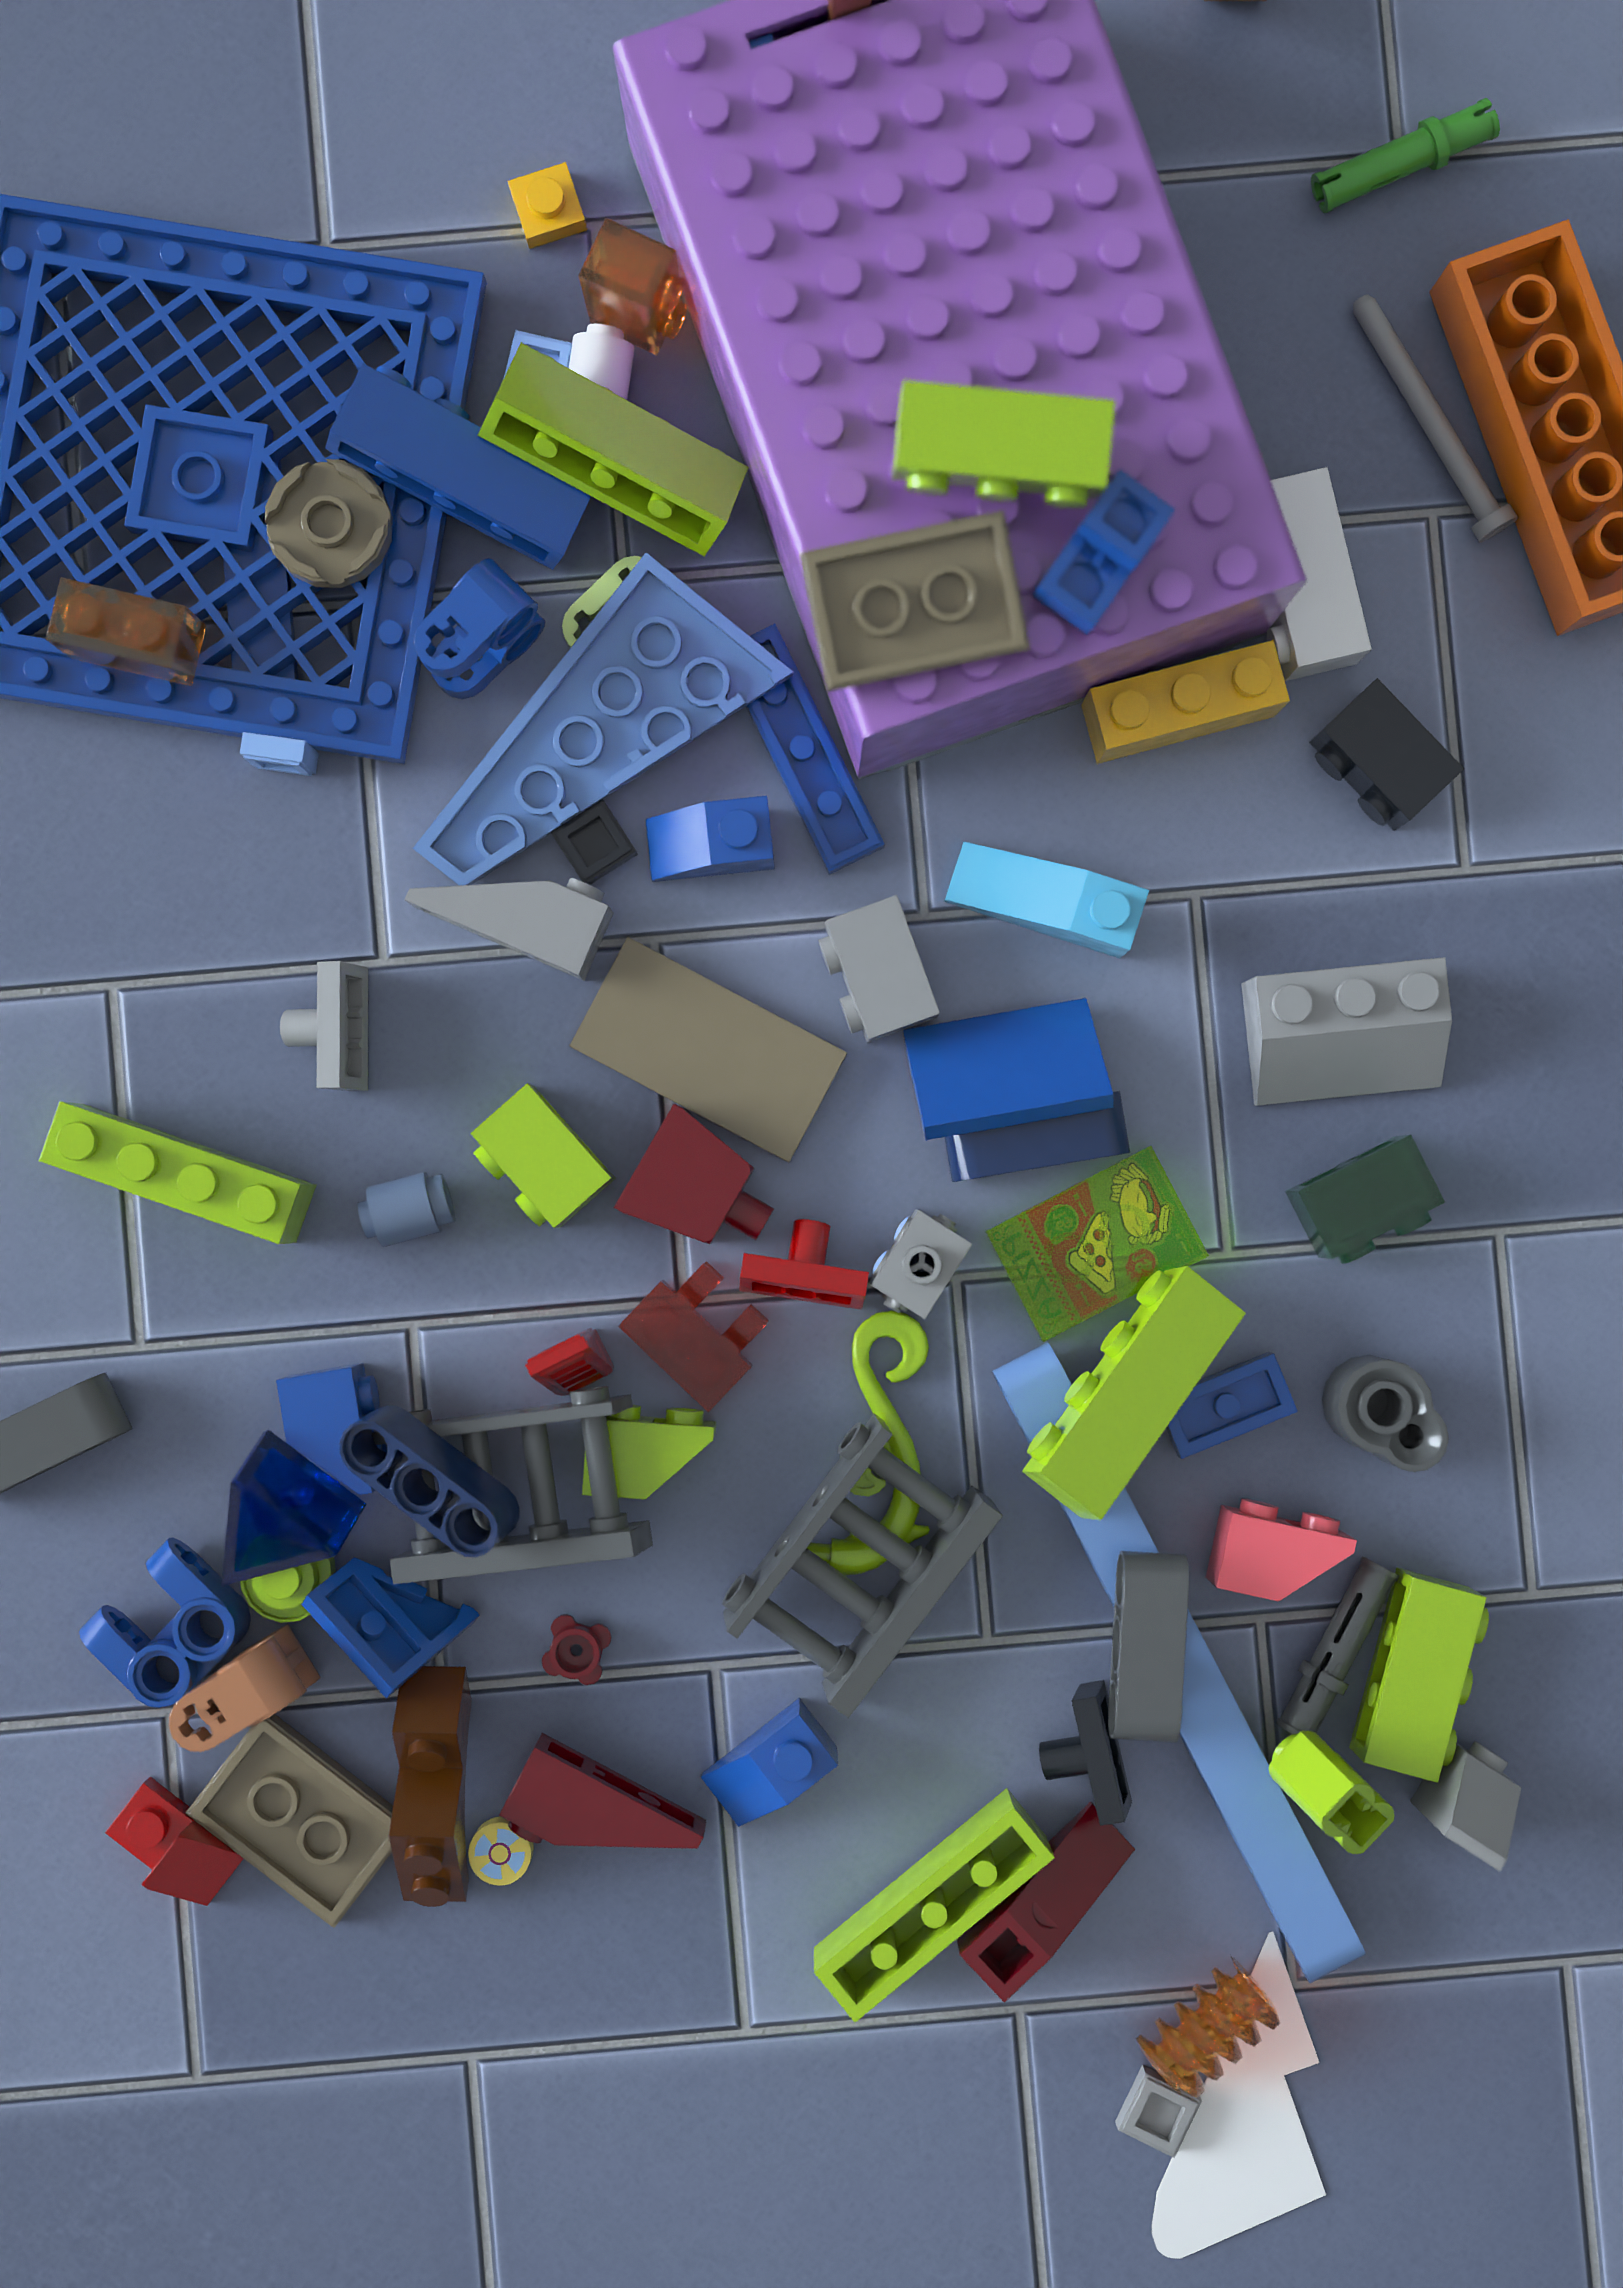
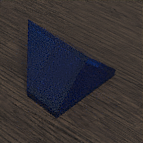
[221,1429,367,1586]

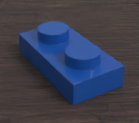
[1166,1352,1298,1459]

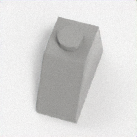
[1410,1741,1521,1871]

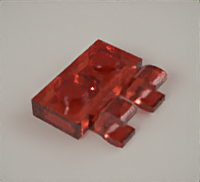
[618,1261,769,1412]

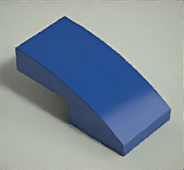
[1032,469,1176,635]

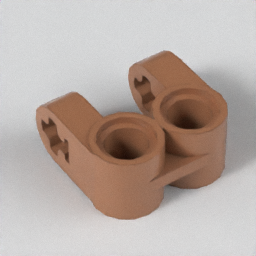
[169,1624,321,1752]

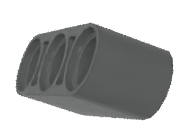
[0,1373,133,1494]
[1108,1551,1189,1742]

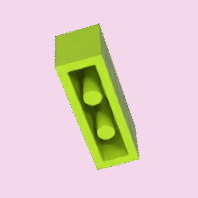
[892,380,1116,508]
[1349,1567,1489,1783]

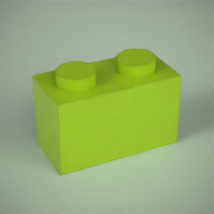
[470,1083,616,1228]

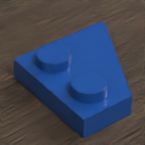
[301,1557,479,1699]

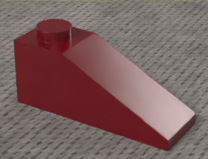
[499,1733,707,1849]

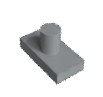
[280,961,368,1091]

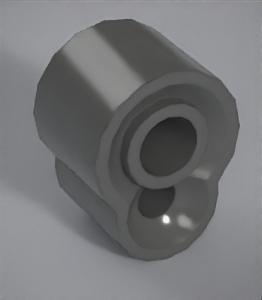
[1322,1355,1449,1472]

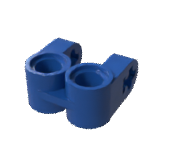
[413,558,545,699]
[79,1538,251,1708]

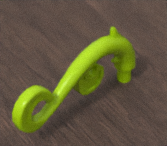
[807,1310,930,1576]

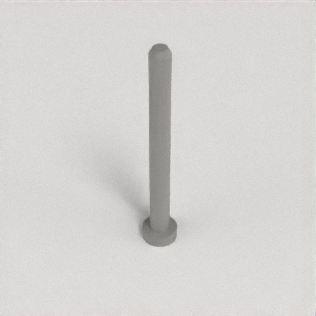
[1353,295,1518,542]

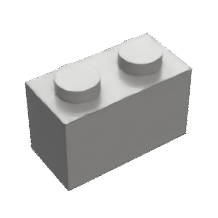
[818,895,940,1043]

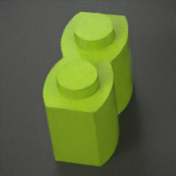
[1269,1731,1395,1854]

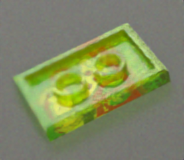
[984,1145,1209,1342]

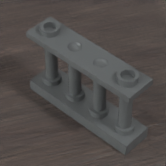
[372,1386,653,1584]
[722,1413,1003,1718]

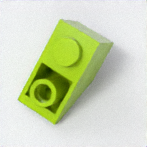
[582,1405,716,1499]

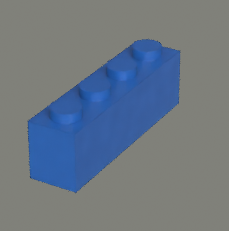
[325,363,591,570]

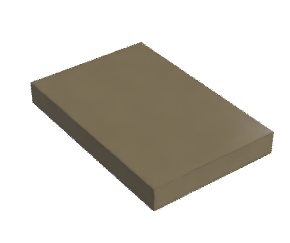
[799,510,1030,692]
[186,1714,393,1928]

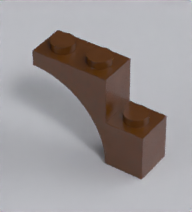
[389,1666,472,1907]

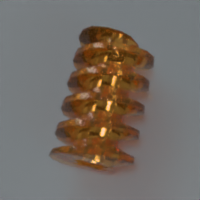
[1136,1955,1281,2098]

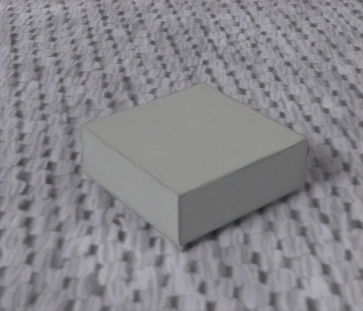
[1115,2065,1202,2158]

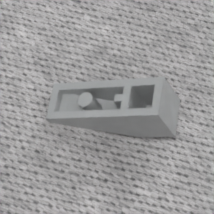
[404,878,614,981]

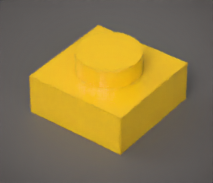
[507,162,587,249]

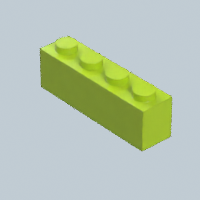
[478,342,749,557]
[39,1101,316,1244]
[1022,1266,1246,1520]
[814,1788,1055,2023]

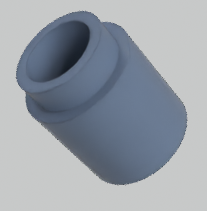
[358,1172,455,1247]

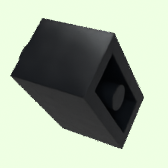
[1309,678,1465,831]

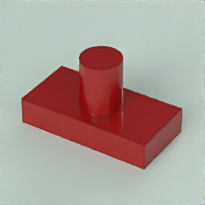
[739,1219,869,1310]

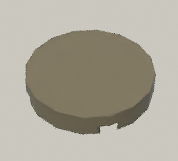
[265,459,393,588]

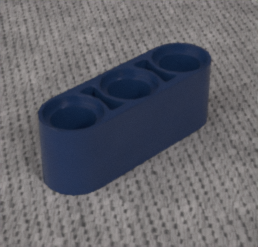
[945,1091,1131,1182]
[340,1405,520,1557]

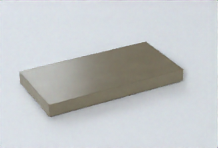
[569,936,847,1163]

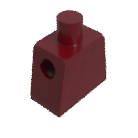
[614,1104,774,1244]

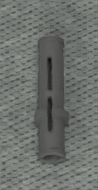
[1276,1556,1400,1734]

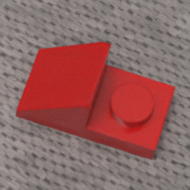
[105,1776,244,1906]

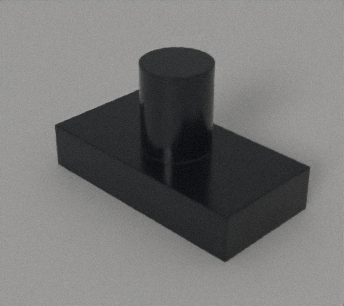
[1039,1680,1132,1826]

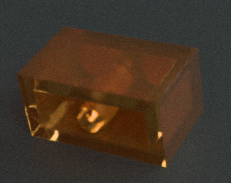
[578,218,687,356]
[45,577,206,686]

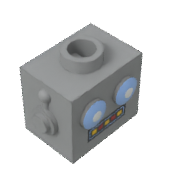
[869,1210,972,1319]

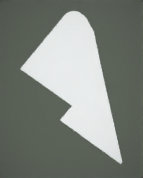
[1152,1931,1326,2259]

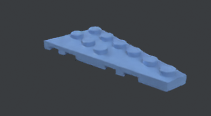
[413,552,794,886]

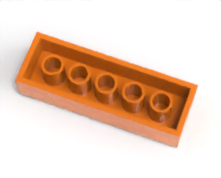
[1429,219,1623,636]

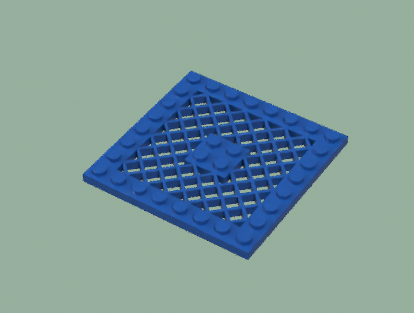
[0,194,487,764]

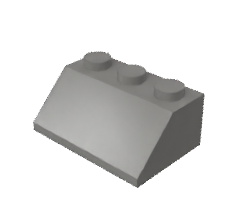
[1241,957,1452,1106]

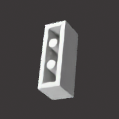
[1267,467,1372,681]

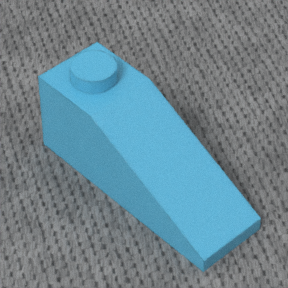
[944,842,1149,958]

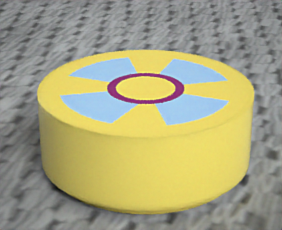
[468,1816,534,1886]

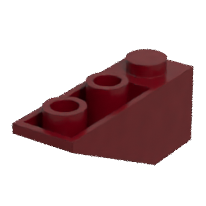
[957,1802,1135,2003]

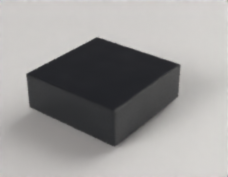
[551,799,638,885]

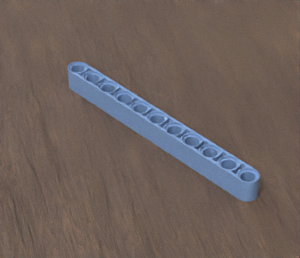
[992,1342,1366,1983]

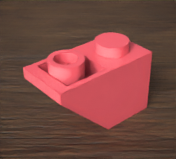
[1206,1498,1357,1602]

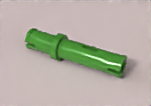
[1311,98,1500,214]

